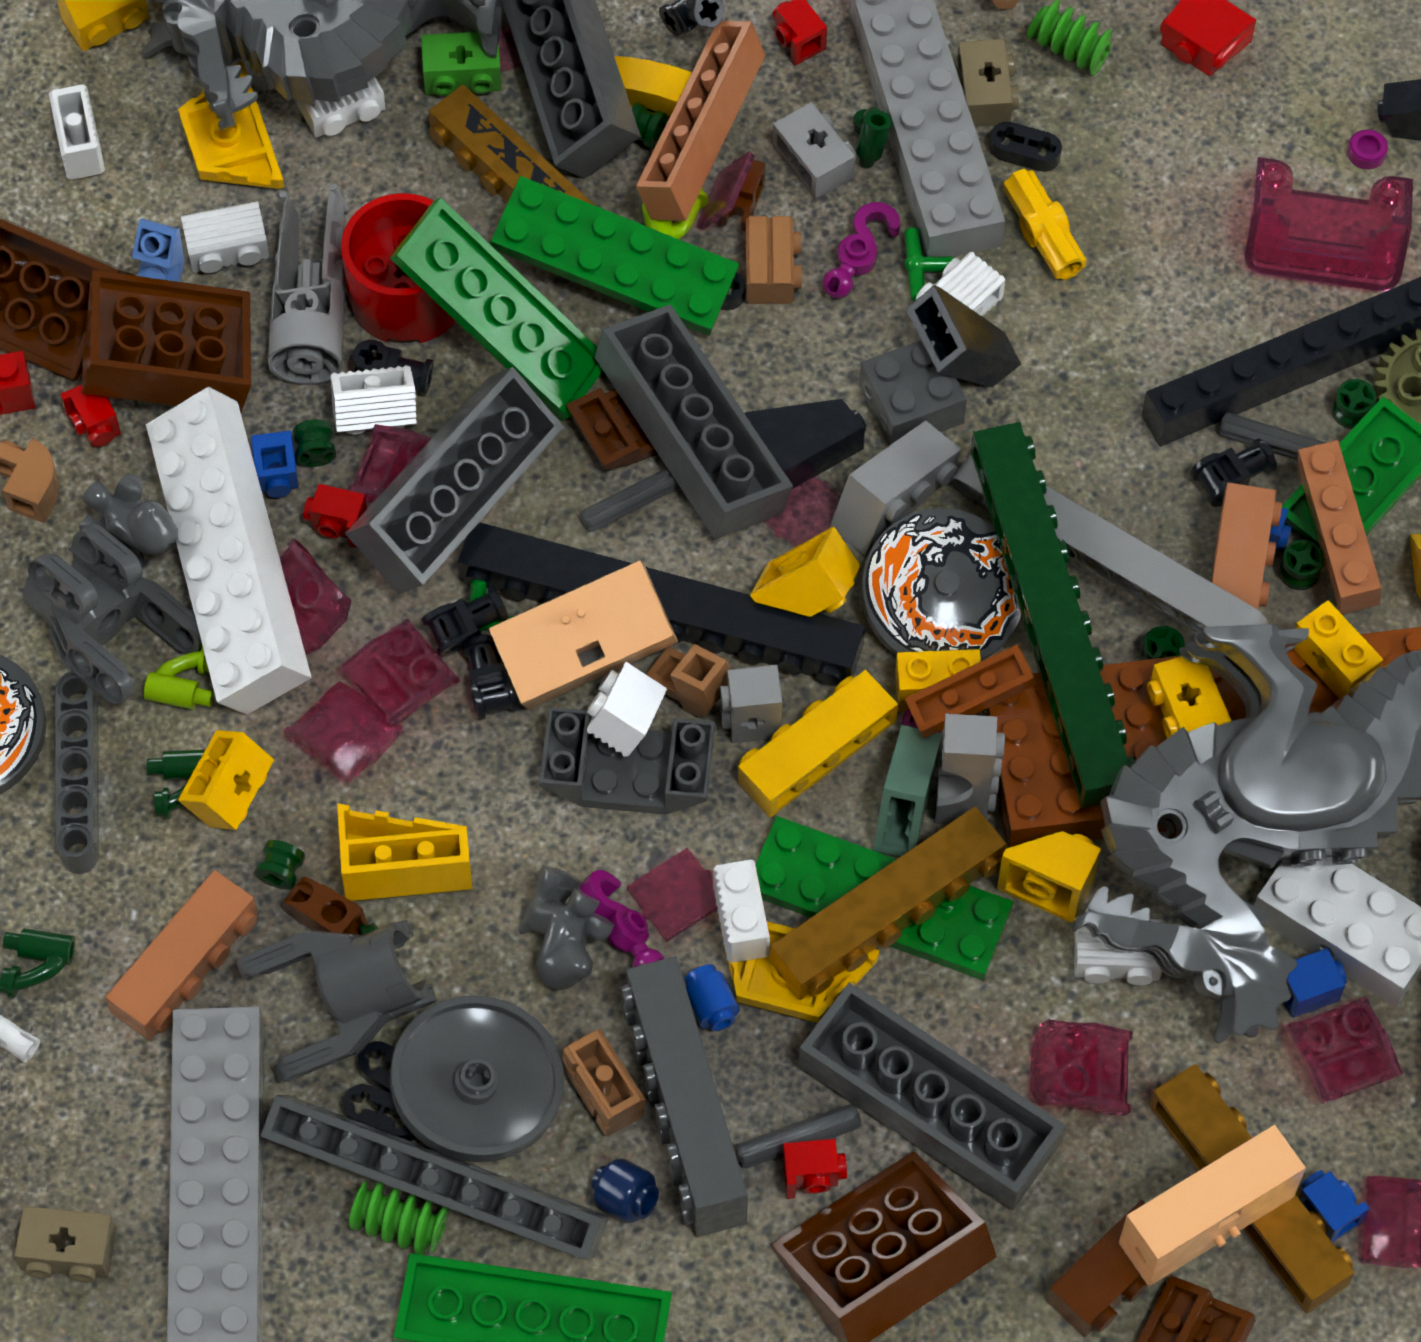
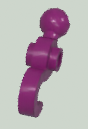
[822,202,900,299]
[580,870,665,967]

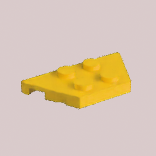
[178,61,285,189]
[719,921,879,1023]

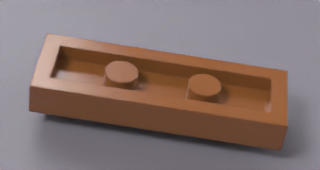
[905,644,1037,739]

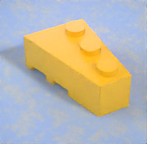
[337,803,473,901]

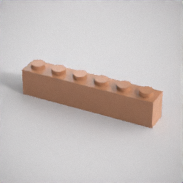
[636,21,765,221]

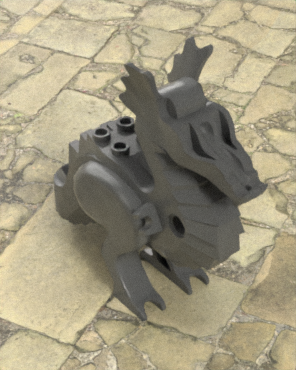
[142,0,502,131]
[1071,624,1421,1043]

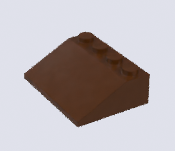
[0,217,135,381]
[82,270,251,413]
[771,1151,997,1342]

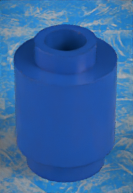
[684,964,740,1031]

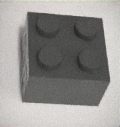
[859,340,967,446]

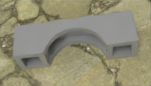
[935,714,1005,824]

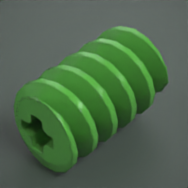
[1027,0,1113,76]
[349,1180,449,1255]

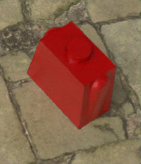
[1160,0,1256,77]

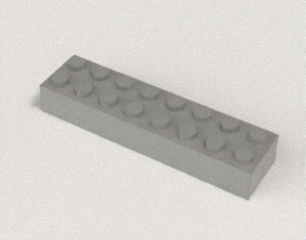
[848,0,1005,257]
[167,1006,265,1342]

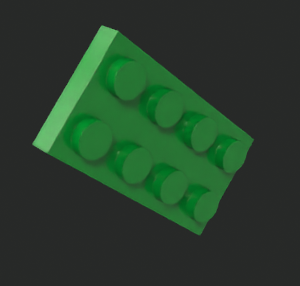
[1282,396,1421,549]

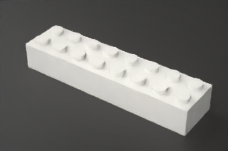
[146,387,312,715]

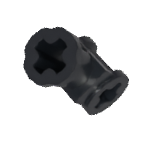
[659,0,724,36]
[353,339,434,395]
[1190,438,1277,507]
[421,585,510,657]
[462,634,519,720]

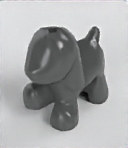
[79,473,178,568]
[518,865,615,990]

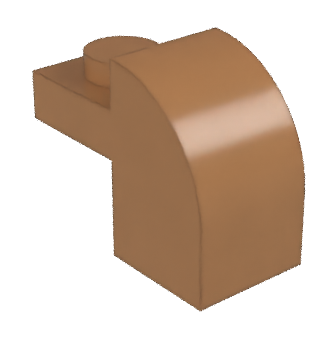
[0,438,60,523]
[646,644,731,716]

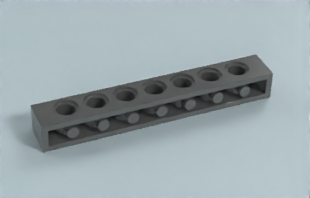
[260,1095,609,1260]

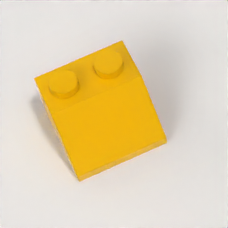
[57,0,150,52]
[750,526,861,617]
[997,831,1102,923]

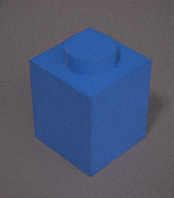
[1285,948,1347,1018]

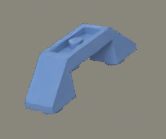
[132,218,184,282]

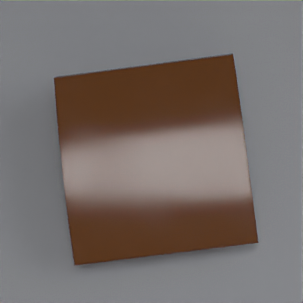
[566,388,658,470]
[1137,1275,1256,1342]

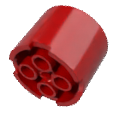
[341,193,456,344]

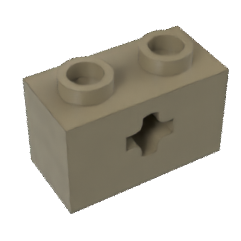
[957,39,1019,127]
[14,1206,117,1283]

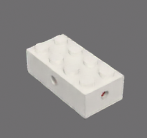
[1254,857,1421,1008]

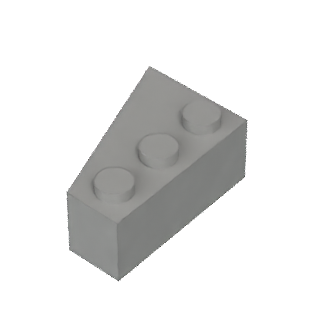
[829,420,961,557]

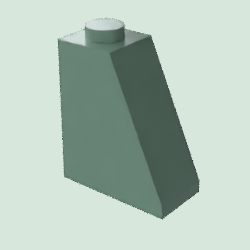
[873,725,942,857]

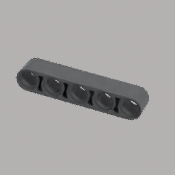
[55,671,99,874]

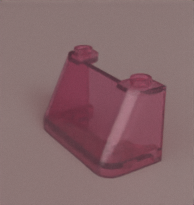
[1244,157,1413,291]

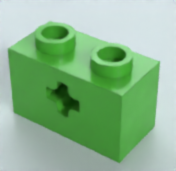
[421,32,502,96]

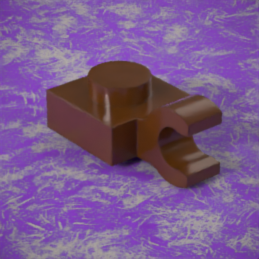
[721,159,765,231]

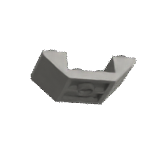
[539,707,715,815]

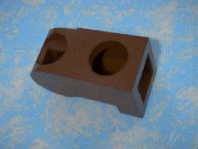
[282,876,368,935]

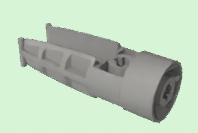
[268,183,349,385]

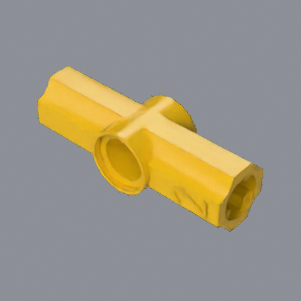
[1002,168,1087,281]

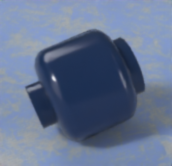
[592,1158,659,1223]

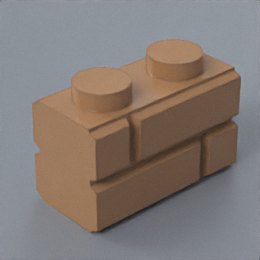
[746,216,802,304]
[562,1029,645,1136]

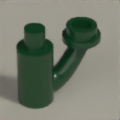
[853,107,891,168]
[147,749,206,819]
[0,928,75,998]

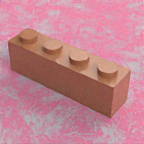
[1297,440,1381,614]
[1210,482,1282,610]
[105,870,258,1041]

